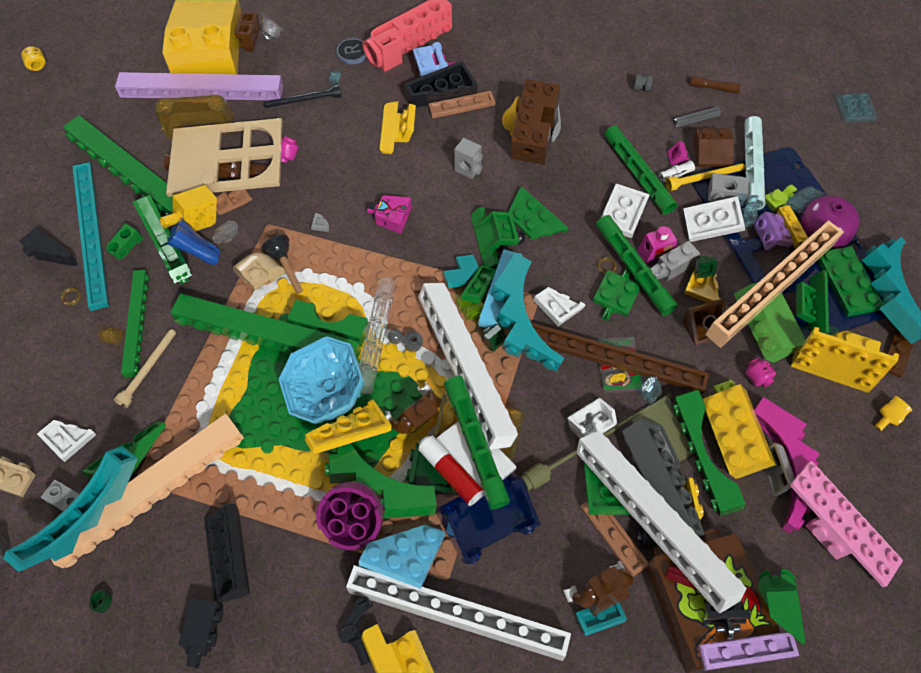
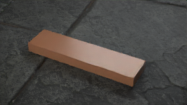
[428,91,495,118]
[580,502,649,577]

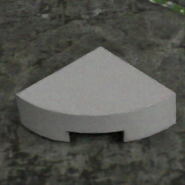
[311,213,329,232]

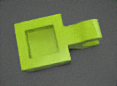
[765,185,797,212]

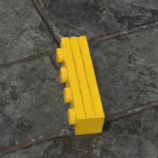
[776,205,808,249]

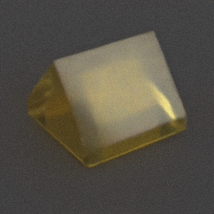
[98,327,125,345]

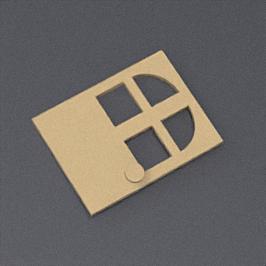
[166,118,283,197]

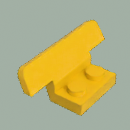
[380,101,416,154]
[361,624,434,673]

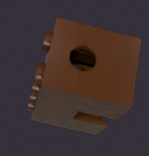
[511,79,560,165]

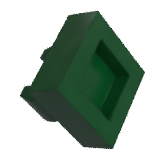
[695,255,717,279]
[482,324,506,352]

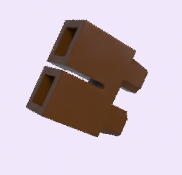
[235,12,261,52]

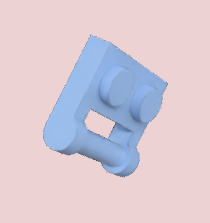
[413,42,448,77]

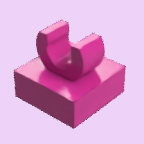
[668,141,689,165]

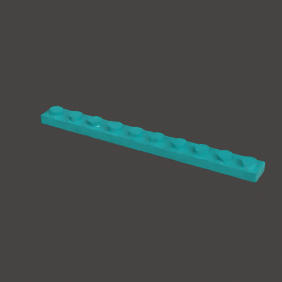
[72,162,110,311]

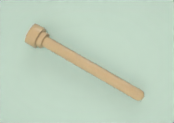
[114,329,176,408]

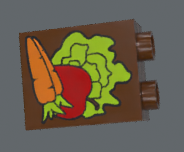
[646,529,781,673]

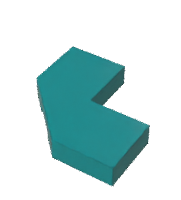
[443,255,479,288]

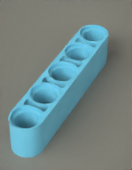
[478,250,522,329]

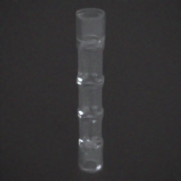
[360,277,396,394]

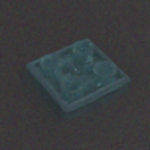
[835,93,878,123]

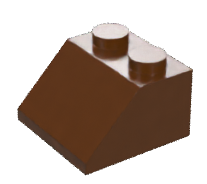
[693,128,734,167]

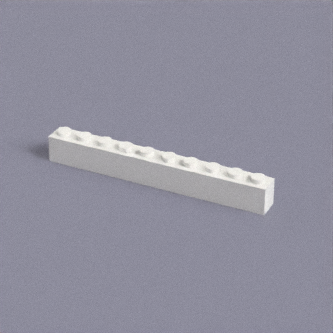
[418,283,518,449]
[576,431,747,614]
[346,566,571,661]

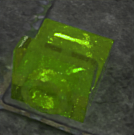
[457,298,484,321]

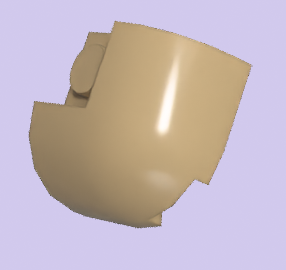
[233,252,286,290]

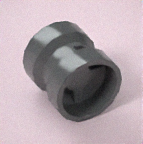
[634,74,653,92]

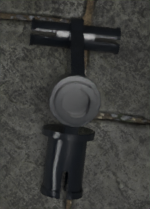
[338,597,373,666]

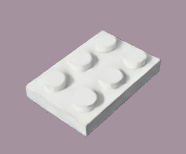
[601,184,649,238]
[683,196,745,242]

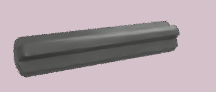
[673,106,721,127]

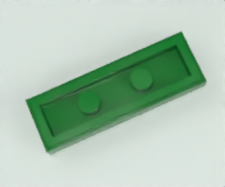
[461,265,496,305]

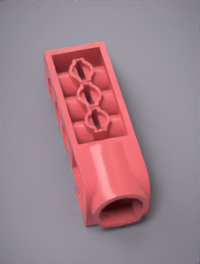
[362,0,452,72]

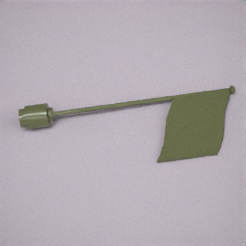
[519,392,691,492]

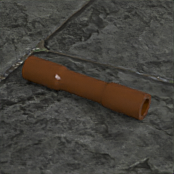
[690,76,741,94]

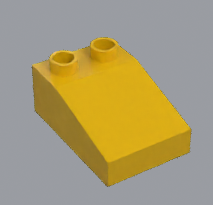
[162,0,241,75]

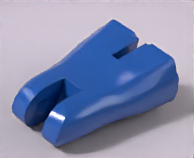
[167,218,220,265]

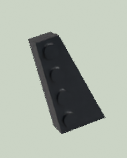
[404,61,478,107]

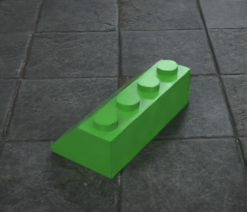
[734,283,806,363]

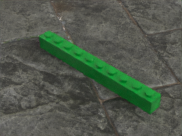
[121,270,150,378]

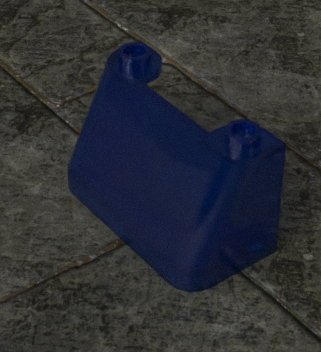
[436,474,541,565]

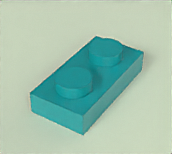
[576,603,627,637]

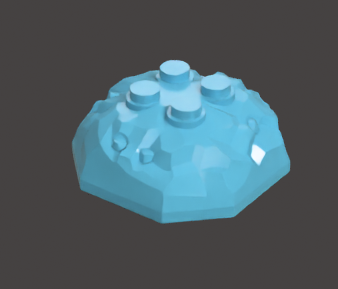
[279,336,365,424]

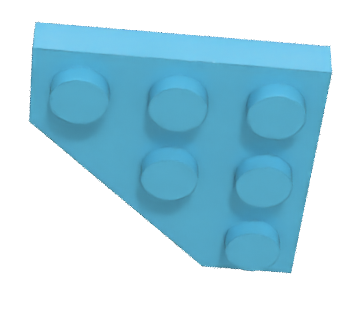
[359,525,445,589]

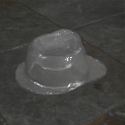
[260,13,286,40]

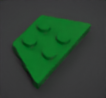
[509,187,568,240]

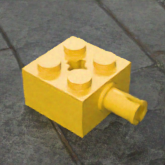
[160,185,217,232]

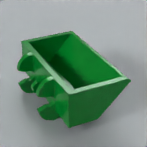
[758,569,805,645]

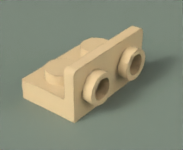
[0,457,35,497]

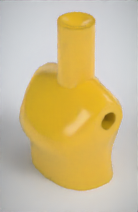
[875,396,912,431]

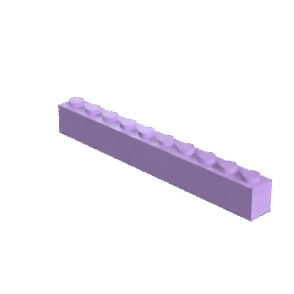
[115,72,283,100]

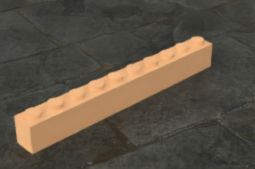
[705,220,844,348]
[51,414,244,568]

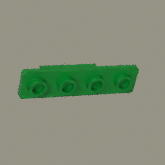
[796,270,829,334]

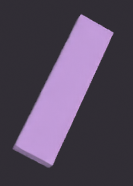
[698,632,799,671]

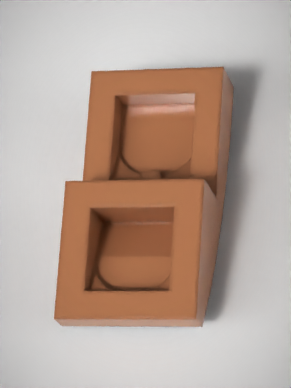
[216,189,252,215]

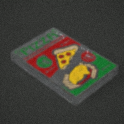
[596,337,643,393]

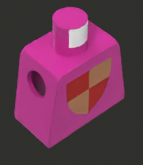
[637,226,677,265]

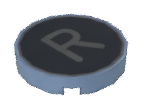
[337,38,366,64]

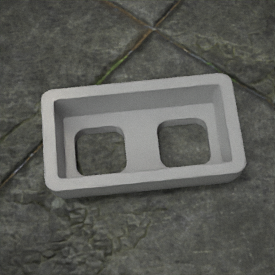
[764,443,795,496]

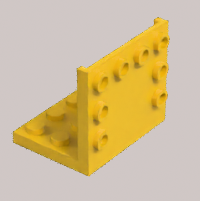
[791,320,899,393]

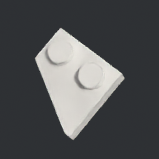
[533,287,585,326]
[37,420,96,462]

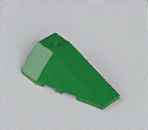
[82,422,166,480]

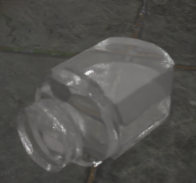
[212,220,239,245]

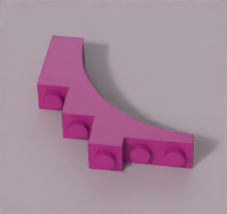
[754,397,820,534]

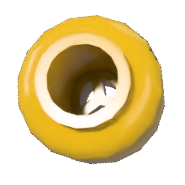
[21,46,46,71]

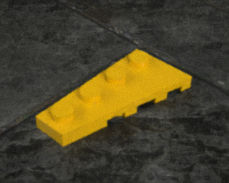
[305,400,391,455]

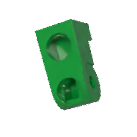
[106,223,144,260]

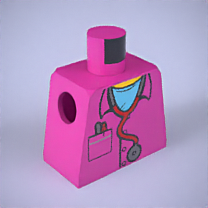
[368,195,412,234]

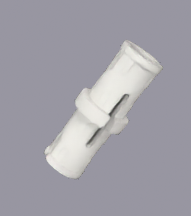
[659,161,695,183]

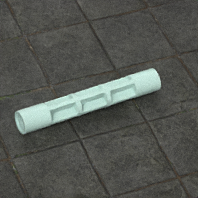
[744,116,765,210]

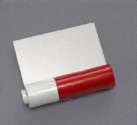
[418,421,517,506]

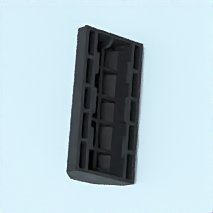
[204,503,250,603]

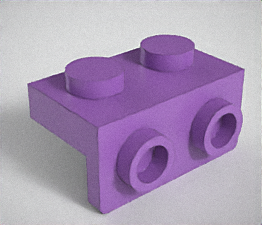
[753,211,794,251]

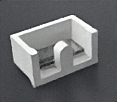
[568,398,617,439]

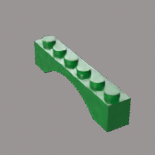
[672,390,746,516]

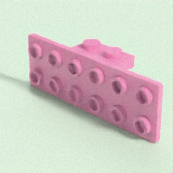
[790,461,903,587]

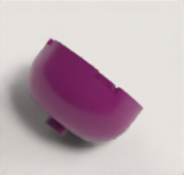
[800,195,860,249]
[316,482,384,550]

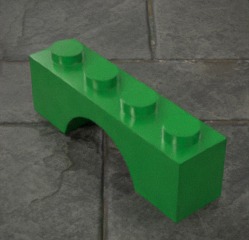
[287,300,369,347]

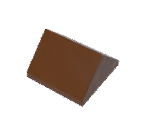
[682,298,726,346]

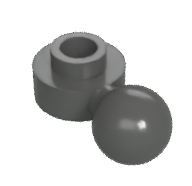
[388,329,423,352]

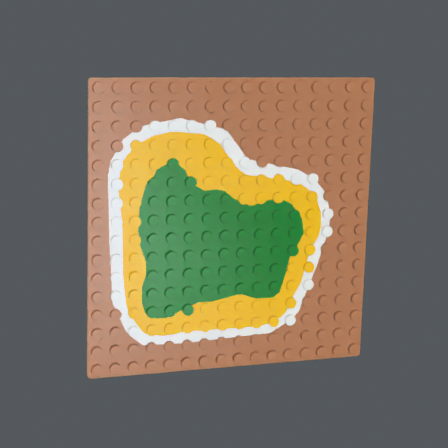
[136,224,538,581]

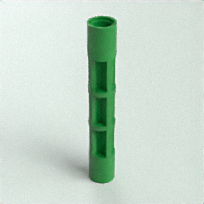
[604,125,678,215]
[595,215,678,316]
[444,376,511,510]

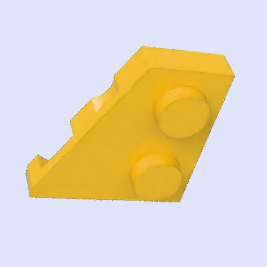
[684,269,721,303]

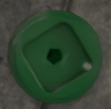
[89,589,112,613]

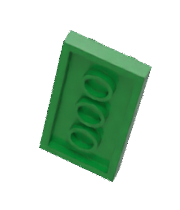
[817,246,884,317]

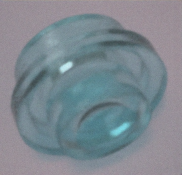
[329,69,341,85]

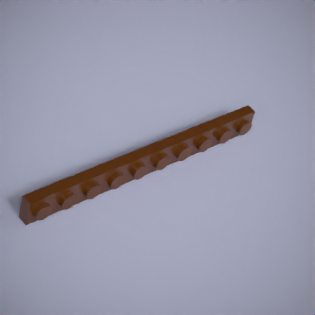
[531,322,709,394]

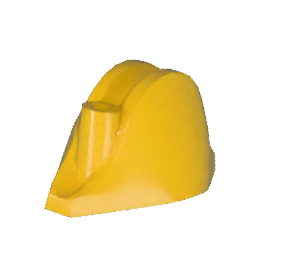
[502,96,521,137]

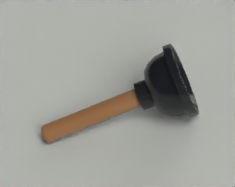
[261,235,303,294]

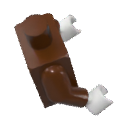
[385,382,442,437]
[563,561,633,616]

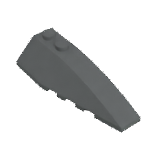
[622,419,705,537]

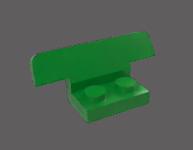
[471,207,519,268]

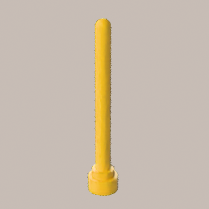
[666,164,745,191]

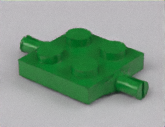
[592,268,641,321]

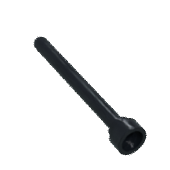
[263,84,342,108]

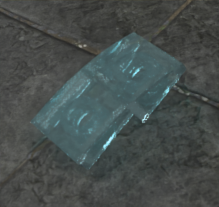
[786,186,825,213]

